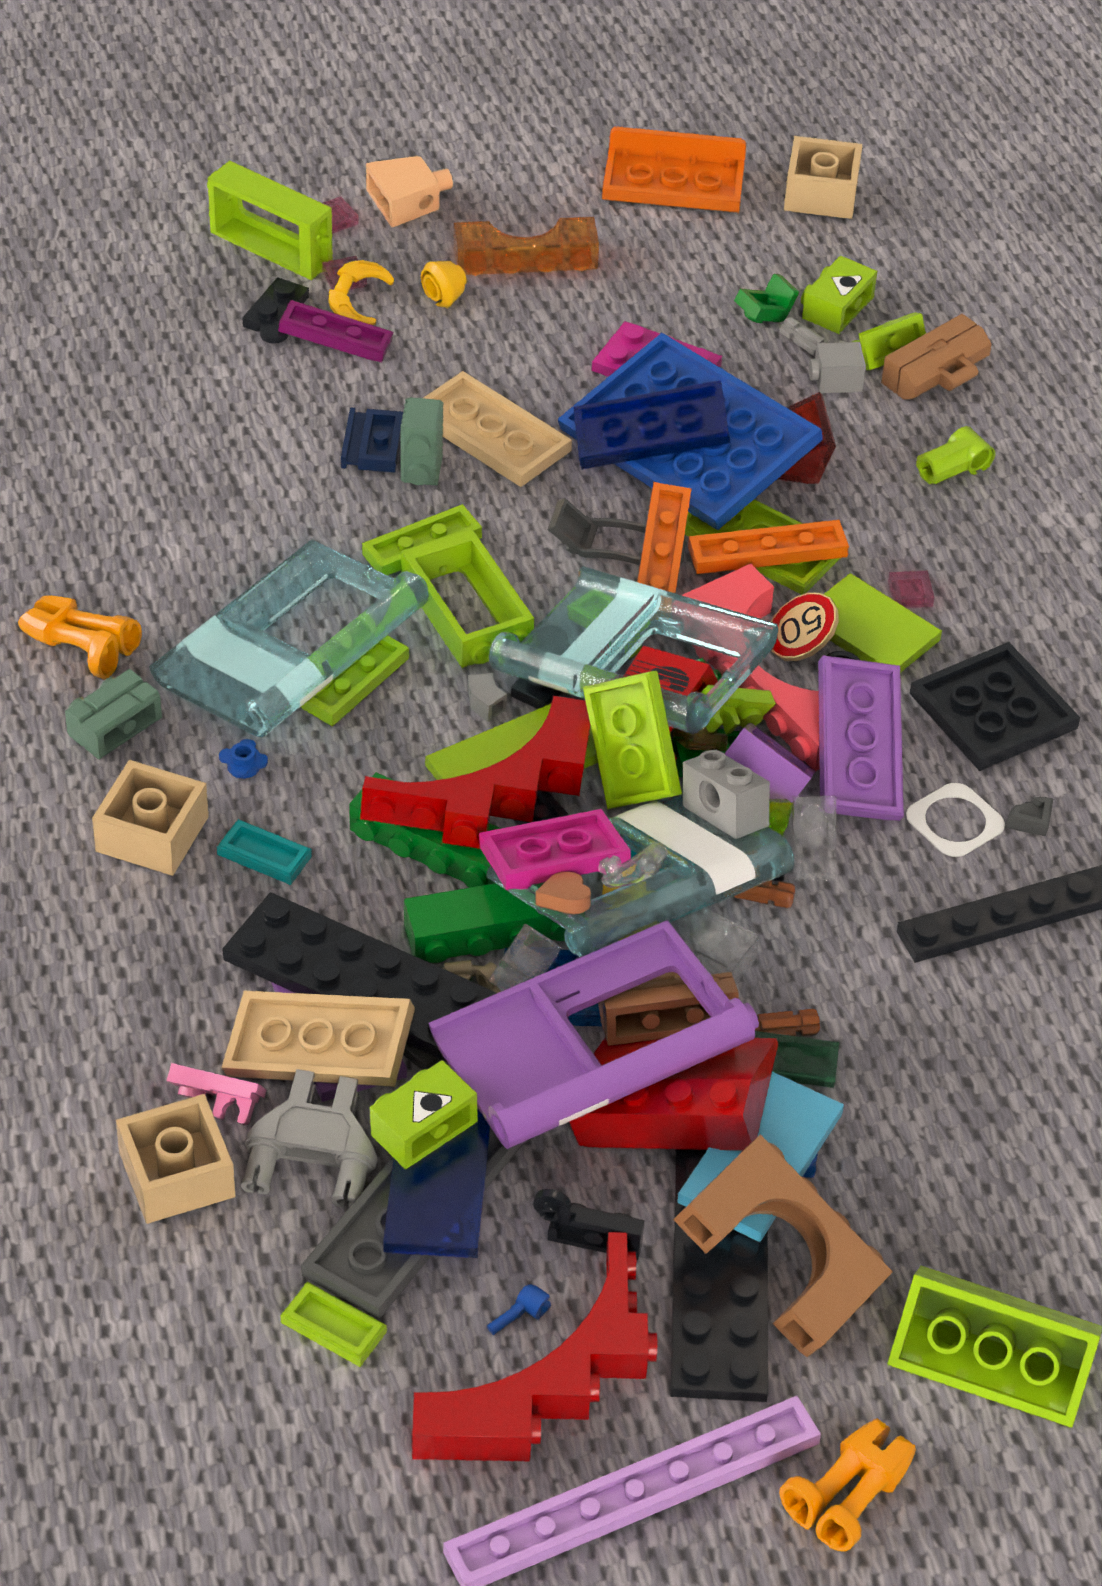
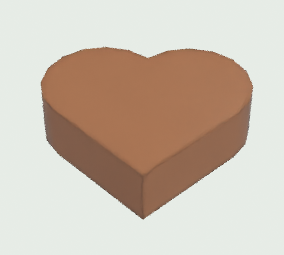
[536,871,591,914]

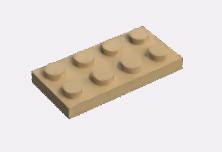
[424,371,572,487]
[221,991,415,1087]

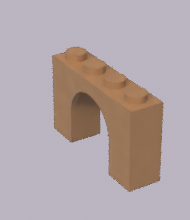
[673,1134,893,1357]

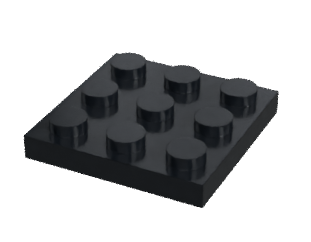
[910,642,1080,771]

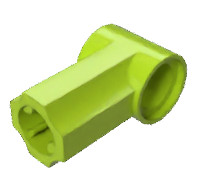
[916,426,996,484]

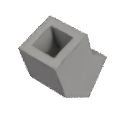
[467,673,507,722]

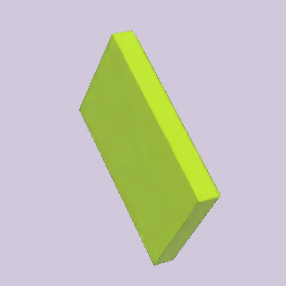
[824,573,942,673]
[583,671,682,809]

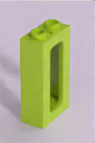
[207,160,333,280]
[401,528,534,668]

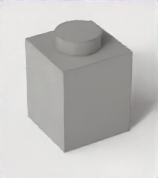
[809,342,866,393]

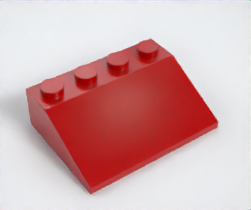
[570,1037,778,1151]

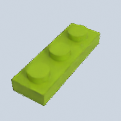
[362,504,482,578]
[301,630,409,727]

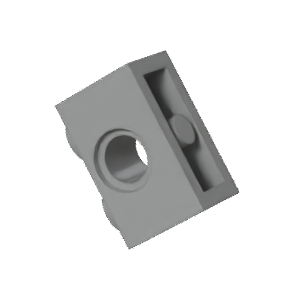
[683,750,770,839]

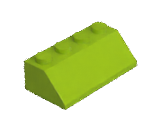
[887,1265,1102,1428]

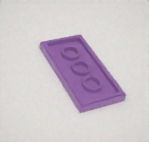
[818,655,904,821]

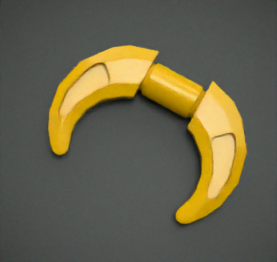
[328,260,394,325]

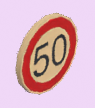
[767,593,839,661]

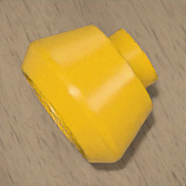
[421,261,467,308]

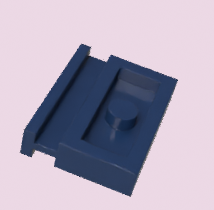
[341,407,403,473]

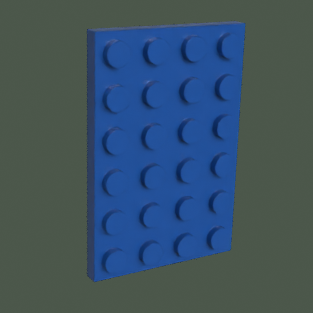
[558,333,823,531]

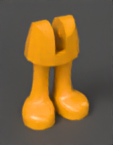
[18,595,142,680]
[779,1418,916,1551]

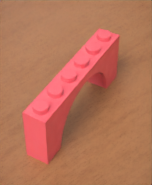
[671,564,820,771]

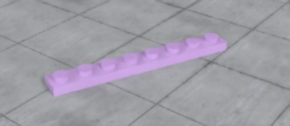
[443,1396,821,1586]

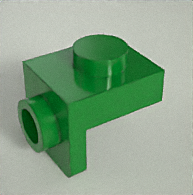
[734,274,799,323]

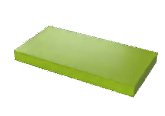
[685,499,840,595]
[425,704,598,780]

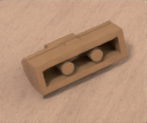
[881,314,992,400]
[598,972,739,1046]

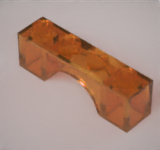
[453,217,599,275]

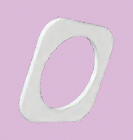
[906,783,1005,857]

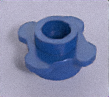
[219,739,268,779]

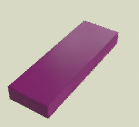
[278,300,394,362]

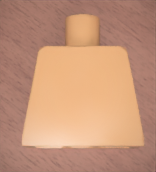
[366,156,453,227]

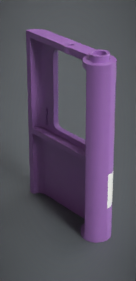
[429,920,759,1149]

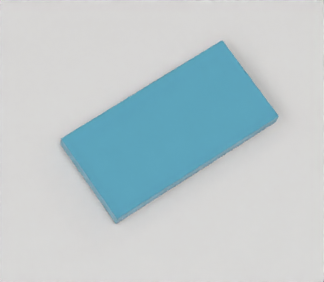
[677,1071,844,1242]

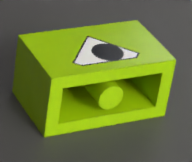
[801,255,878,334]
[370,1060,478,1170]

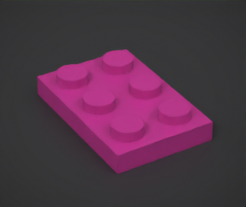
[592,321,722,377]
[479,809,631,890]

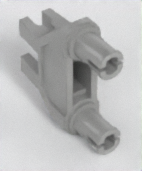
[240,1069,378,1208]

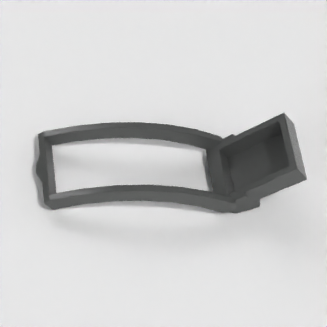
[547,498,687,565]

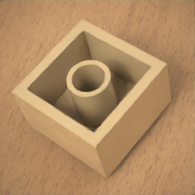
[784,136,863,219]
[92,760,209,876]
[116,1094,235,1224]

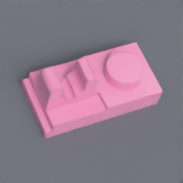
[167,1063,267,1125]

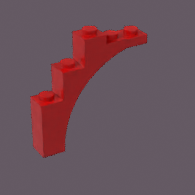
[360,696,590,849]
[412,1232,657,1462]

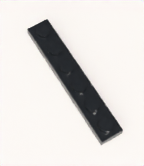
[896,865,1102,963]

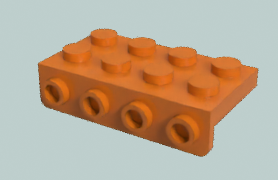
[602,127,746,213]

